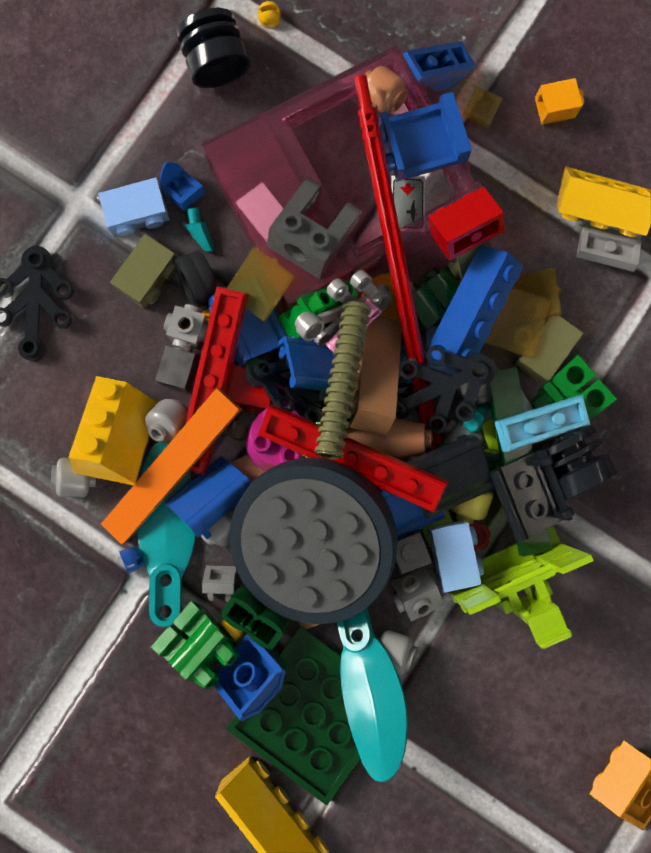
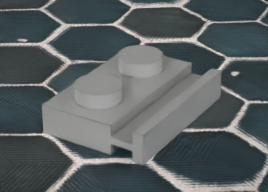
[576,219,642,272]

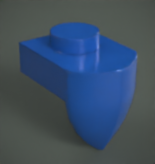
[160,162,205,211]

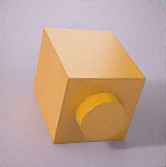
[535,78,584,125]

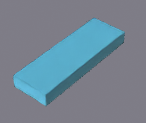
[495,395,591,452]

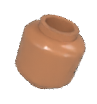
[364,66,408,113]

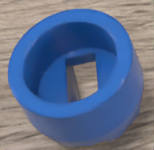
[119,547,144,574]

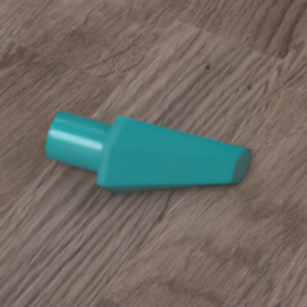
[184,207,215,251]
[463,402,490,433]

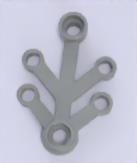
[295,270,393,346]

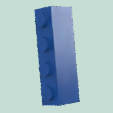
[425,245,524,373]

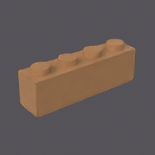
[349,316,402,436]

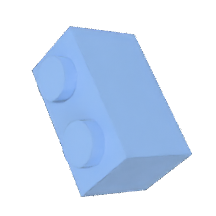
[98,177,170,237]
[427,520,484,593]

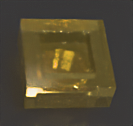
[462,86,503,128]

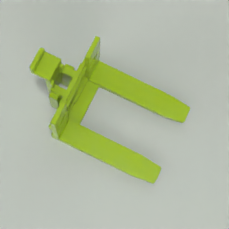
[403,419,594,649]

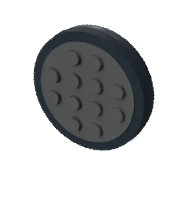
[229,457,398,624]

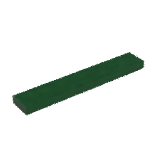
[484,367,552,557]

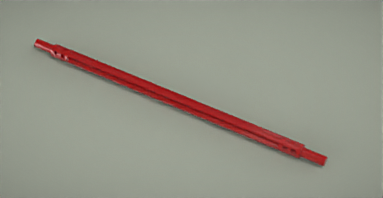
[354,75,442,453]

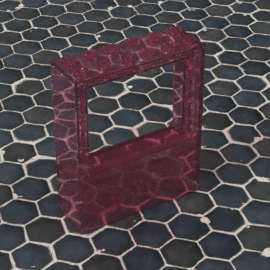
[202,44,482,311]

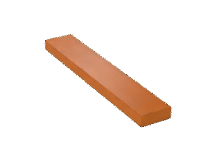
[101,388,242,545]

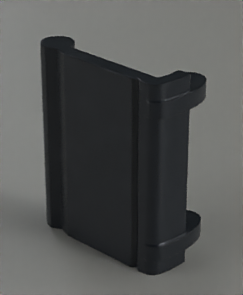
[406,434,494,519]
[489,449,574,542]

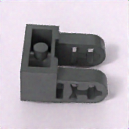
[266,177,363,279]

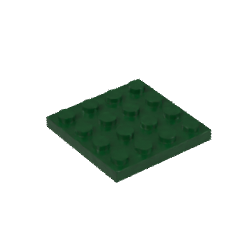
[226,626,361,806]

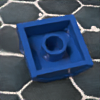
[214,634,286,721]

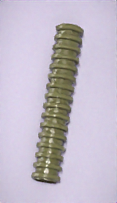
[314,301,371,460]

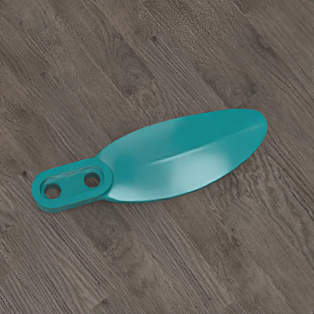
[137,441,196,627]
[337,608,408,782]

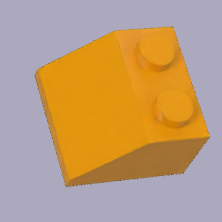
[589,741,651,831]

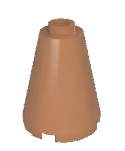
[346,418,433,461]

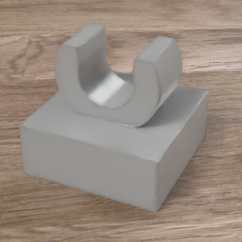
[202,565,237,601]

